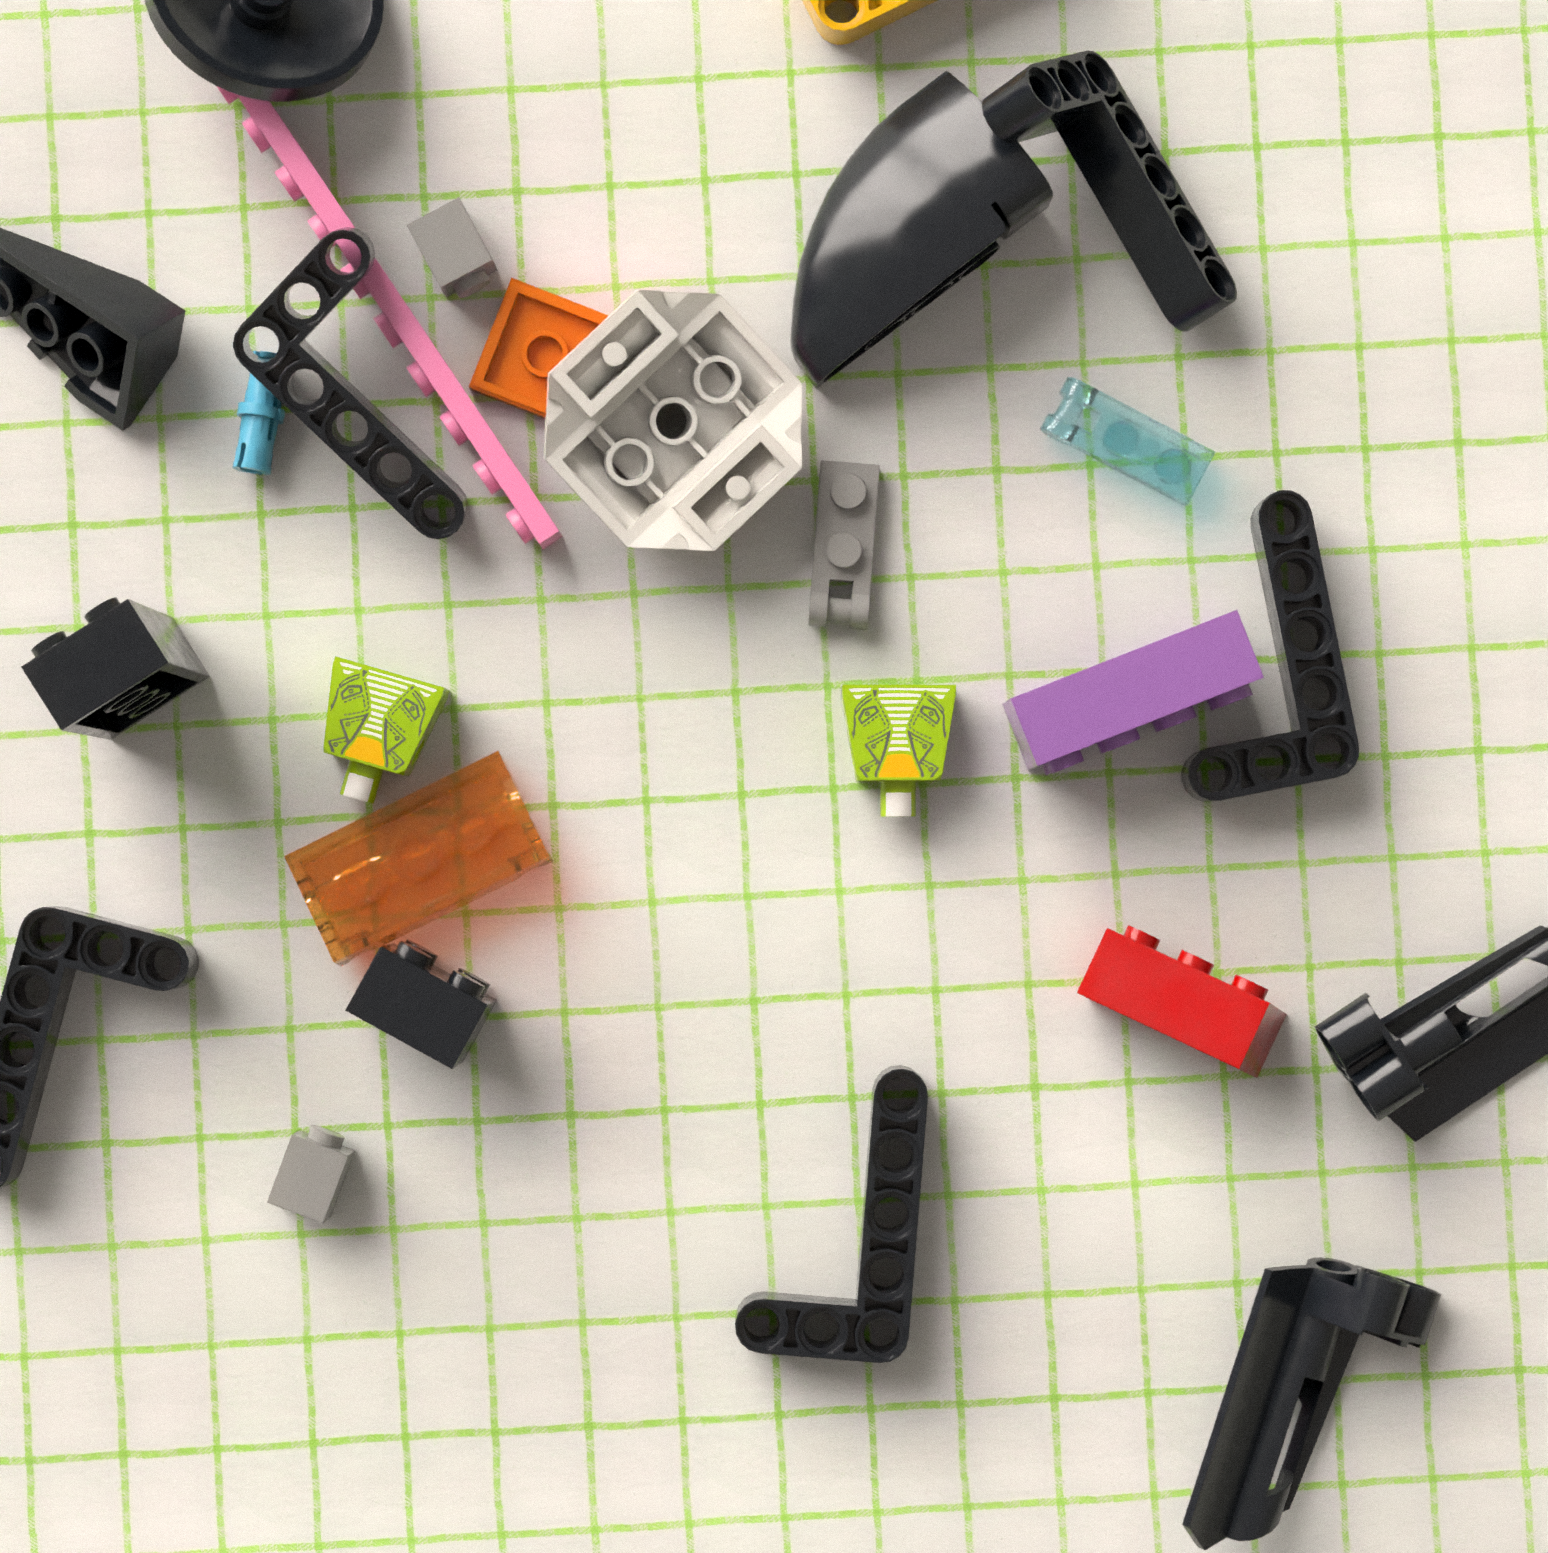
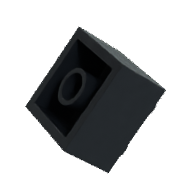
[345,939,497,1069]

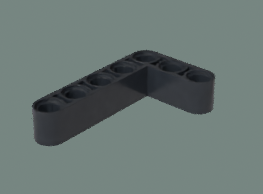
[982,50,1237,332]
[233,227,468,539]
[1181,490,1359,802]
[0,906,199,1188]
[735,1065,928,1363]

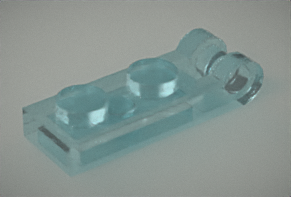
[1040,377,1215,506]

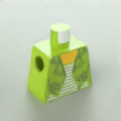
[323,656,450,804]
[841,685,956,817]

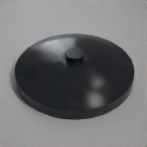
[145,0,384,102]

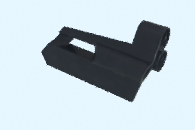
[1315,925,1548,1142]
[1182,1257,1441,1550]

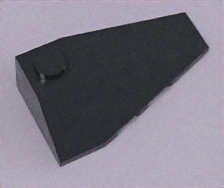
[0,228,186,431]

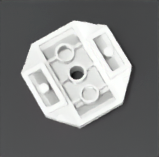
[543,290,802,551]

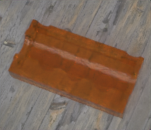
[284,751,553,966]

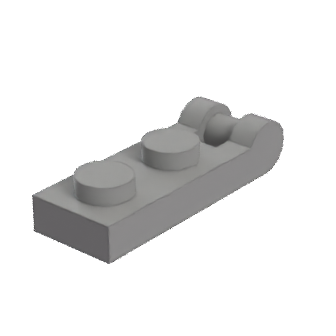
[808,460,880,630]

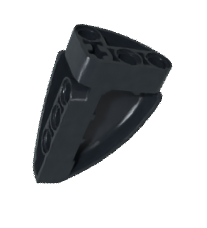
[790,71,1053,389]

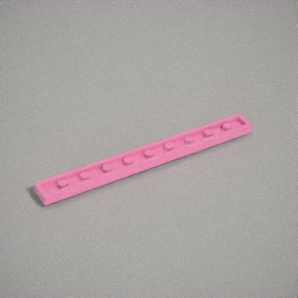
[217,86,563,550]

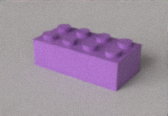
[1002,610,1264,775]

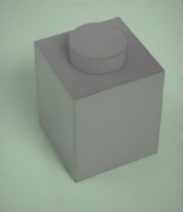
[407,197,497,298]
[267,1125,355,1223]

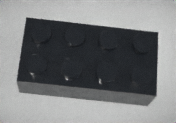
[21,597,210,740]

